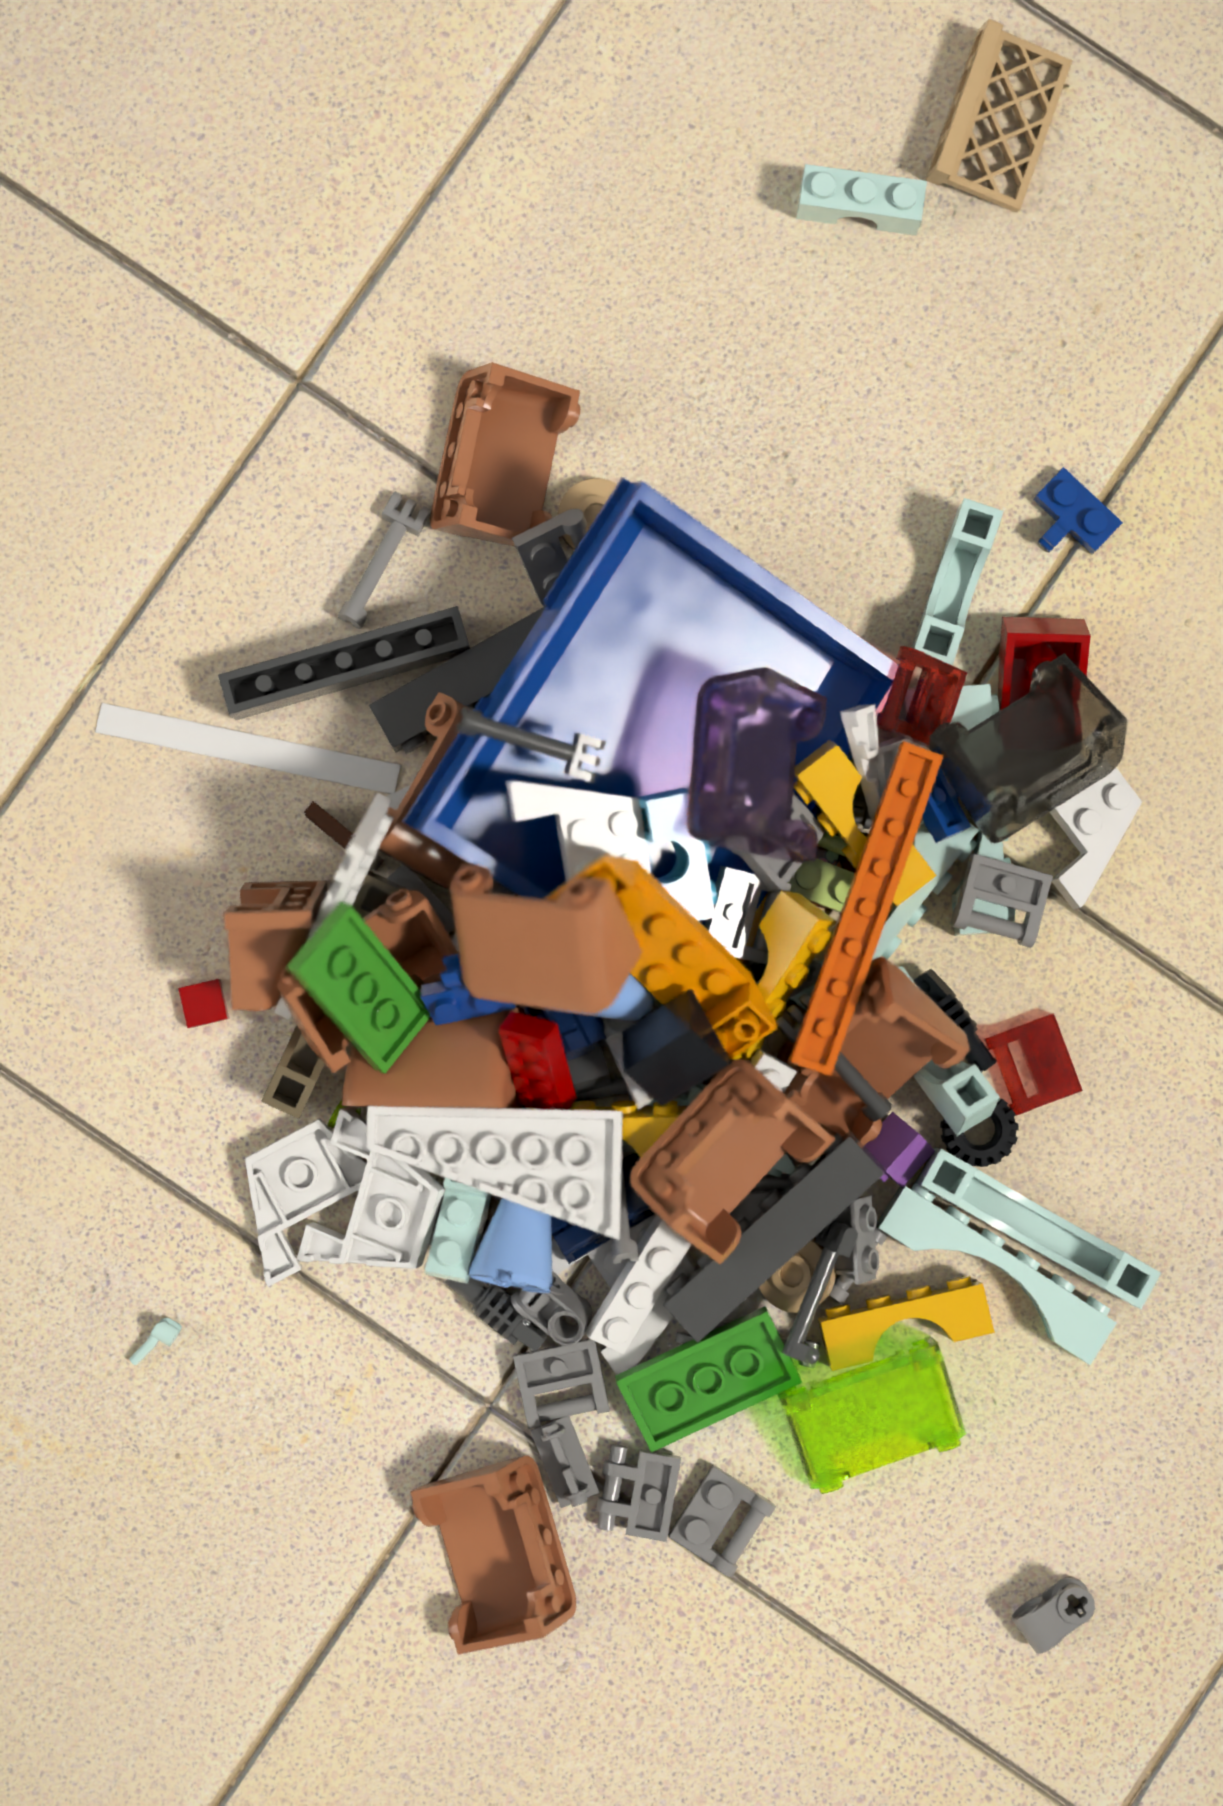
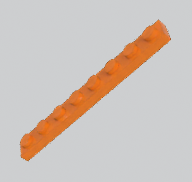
[788,741,943,1077]

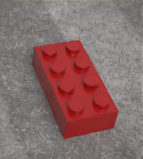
[498,1011,577,1110]

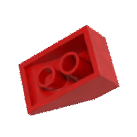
[997,617,1091,751]

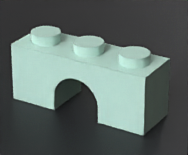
[796,164,927,235]

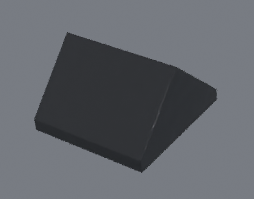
[622,989,733,1106]

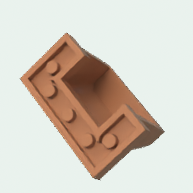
[224,880,327,1011]

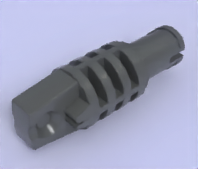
[445,1276,547,1352]

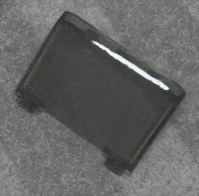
[929,653,1128,844]

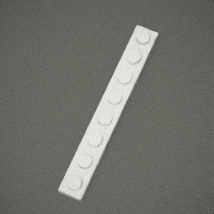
[585,1049,797,1355]

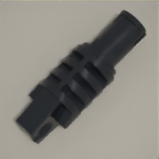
[913,969,997,1073]

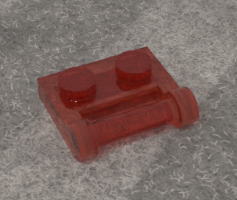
[876,646,968,751]
[984,1013,1083,1115]

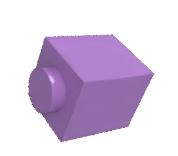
[864,1112,935,1187]

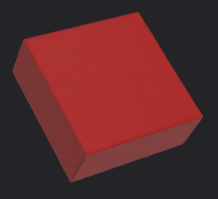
[178,979,230,1028]

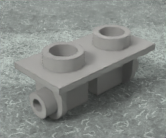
[835,1196,879,1285]
[530,1416,600,1508]

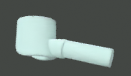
[129,1318,182,1365]

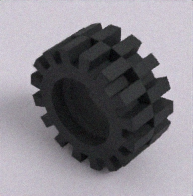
[940,1098,1019,1167]

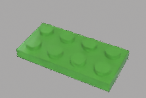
[287,901,431,1074]
[615,1306,802,1452]

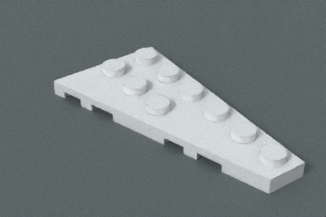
[274,793,393,1020]
[366,1106,623,1240]

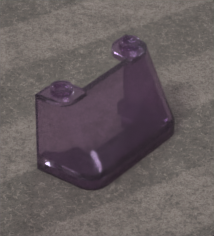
[686,666,827,863]

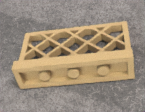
[925,19,1072,213]

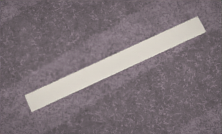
[95,703,401,794]

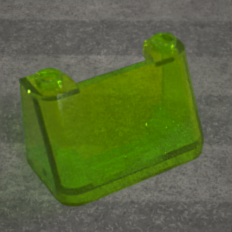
[777,1336,967,1494]

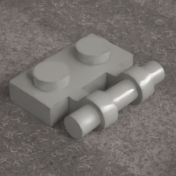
[596,1444,681,1542]

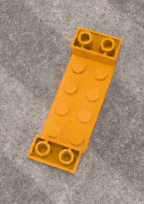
[543,854,777,1060]

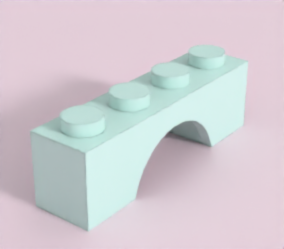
[907,498,1004,674]
[898,966,1000,1136]

